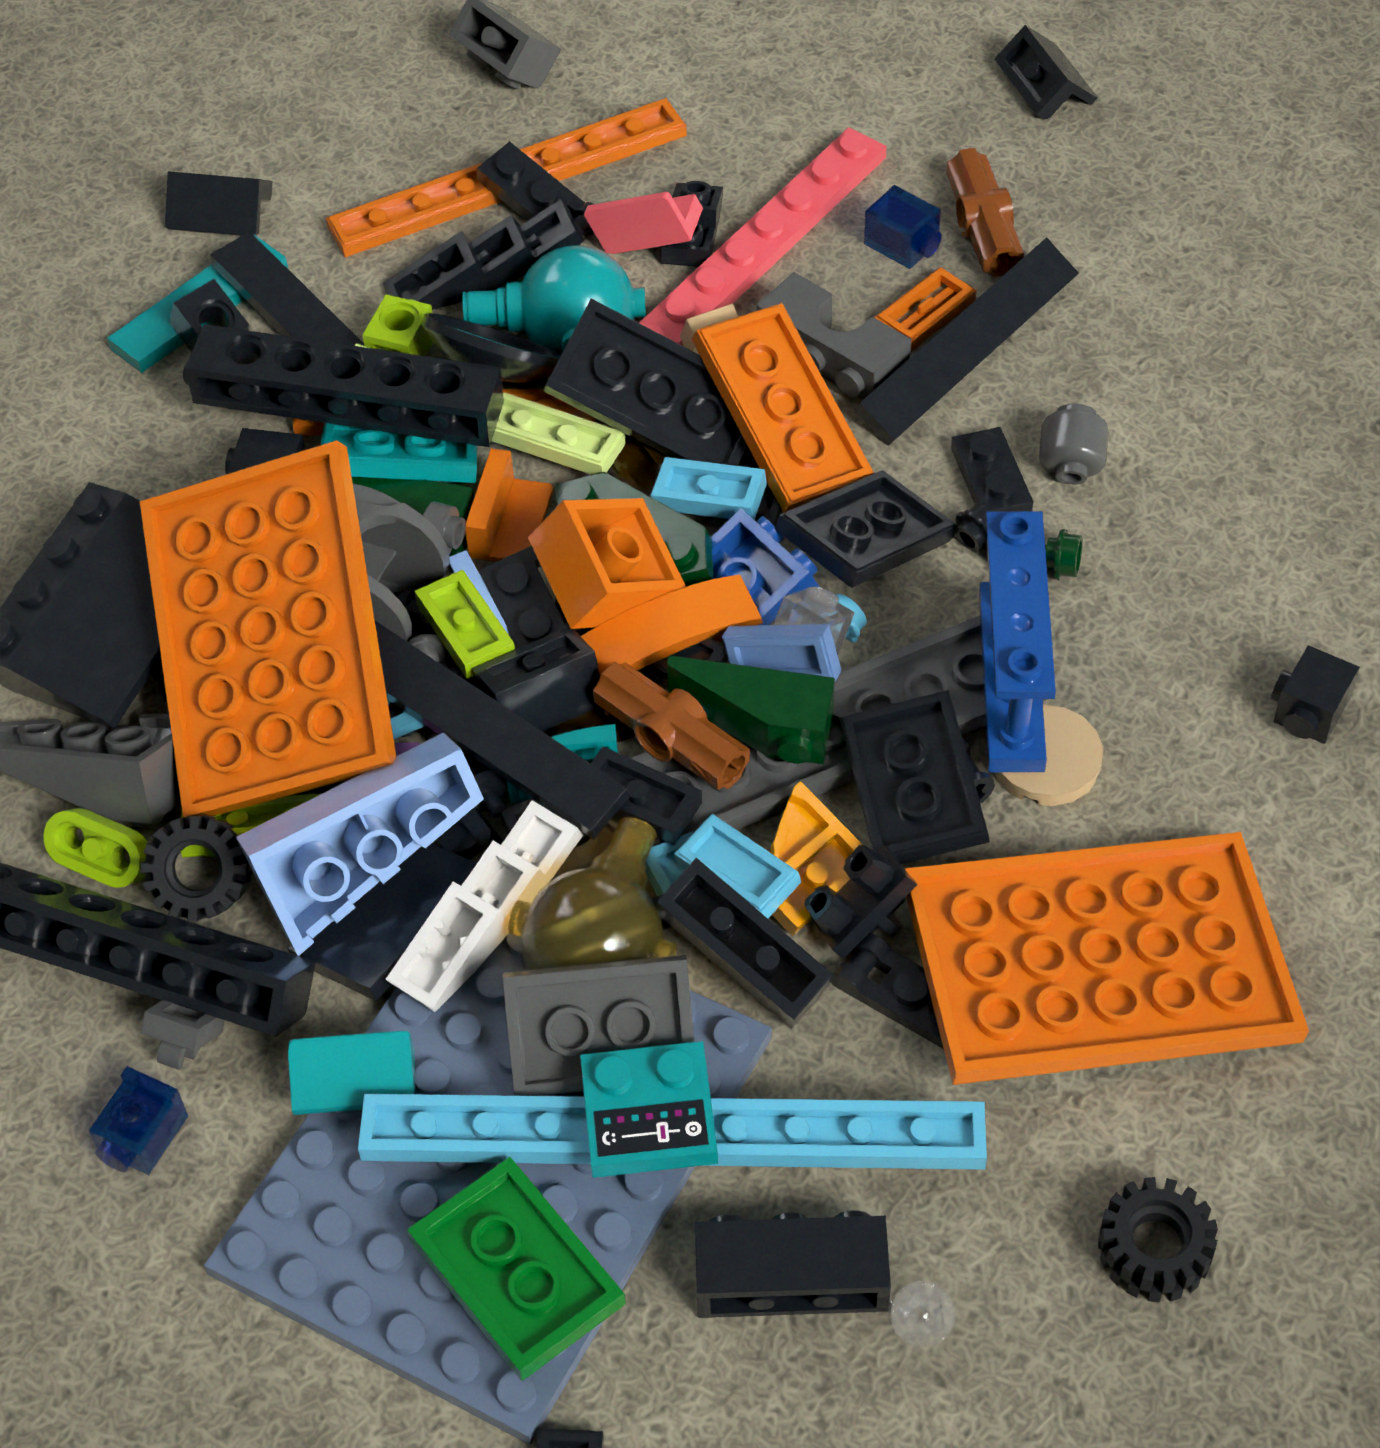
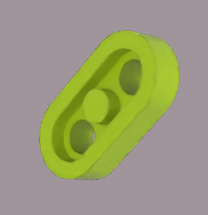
[43,808,148,888]

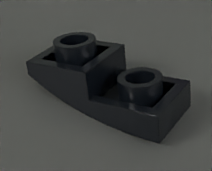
[661,181,723,267]

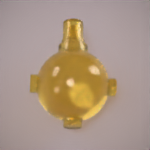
[508,817,677,970]

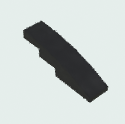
[383,199,584,310]

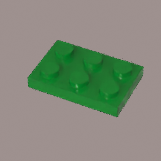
[407,1157,626,1381]

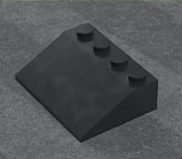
[0,482,161,729]

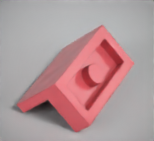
[584,192,703,254]

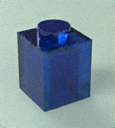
[864,185,942,269]

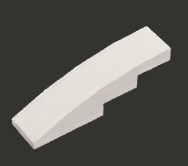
[386,801,583,1012]

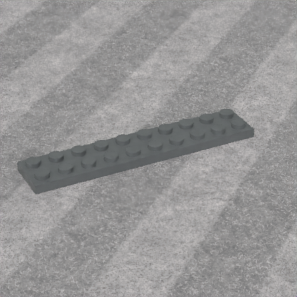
[500,615,1048,909]

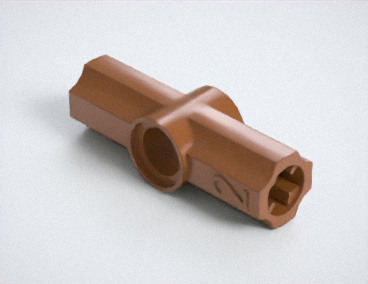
[946,148,1024,277]
[593,662,750,790]

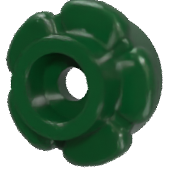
[1046,529,1083,581]

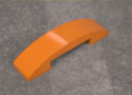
[581,575,763,678]

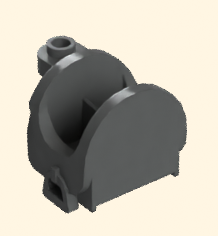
[353,483,466,642]

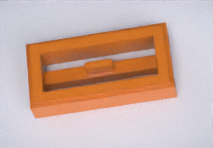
[874,267,977,351]

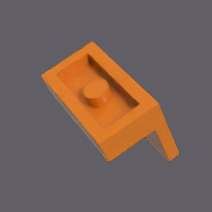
[465,448,553,562]

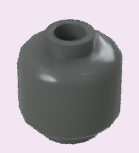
[1039,404,1109,485]

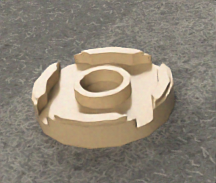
[994,705,1103,806]

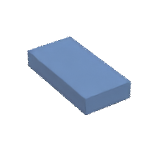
[722,624,842,681]

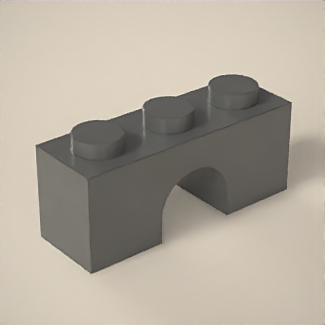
[756,272,911,400]

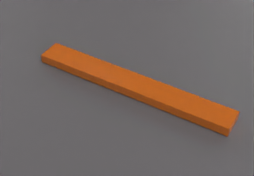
[326,98,687,257]

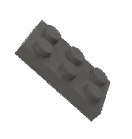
[502,955,694,1096]

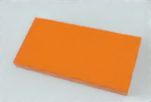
[691,303,874,513]

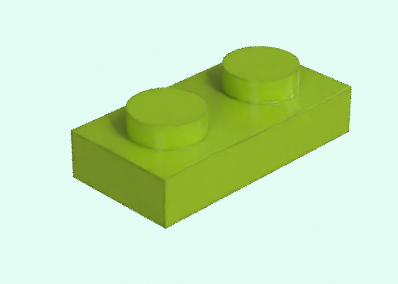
[415,569,515,679]

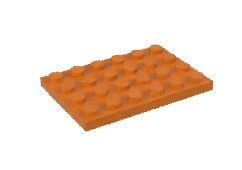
[140,440,396,817]
[905,832,1309,1085]

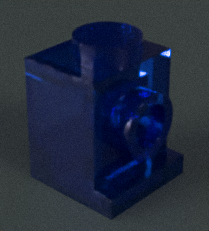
[89,1066,188,1175]

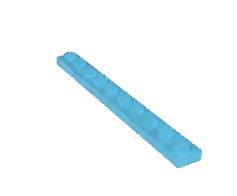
[358,1094,987,1170]

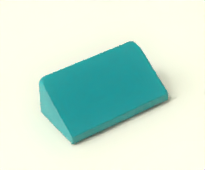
[288,1031,415,1115]

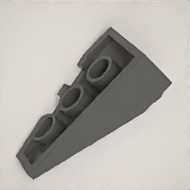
[0,713,181,827]

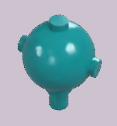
[463,245,646,353]

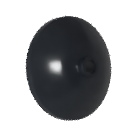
[422,313,562,383]

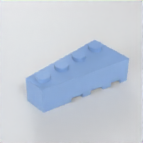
[236,732,484,956]

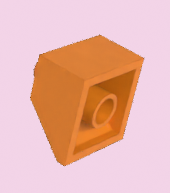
[528,498,686,629]

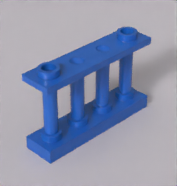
[979,511,1056,772]

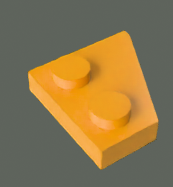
[769,781,863,936]

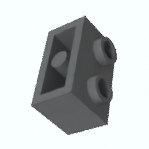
[449,0,561,89]

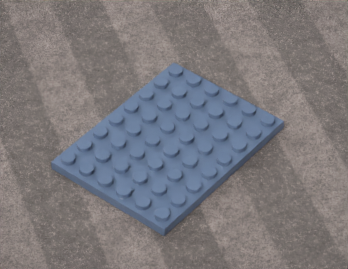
[204,914,772,1445]

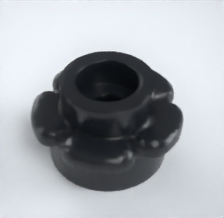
[955,504,992,552]

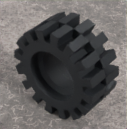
[141,815,252,921]
[1098,1177,1218,1302]

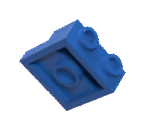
[711,508,821,625]

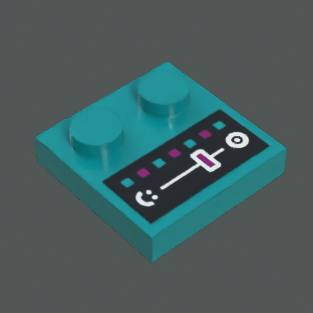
[580,1041,718,1178]

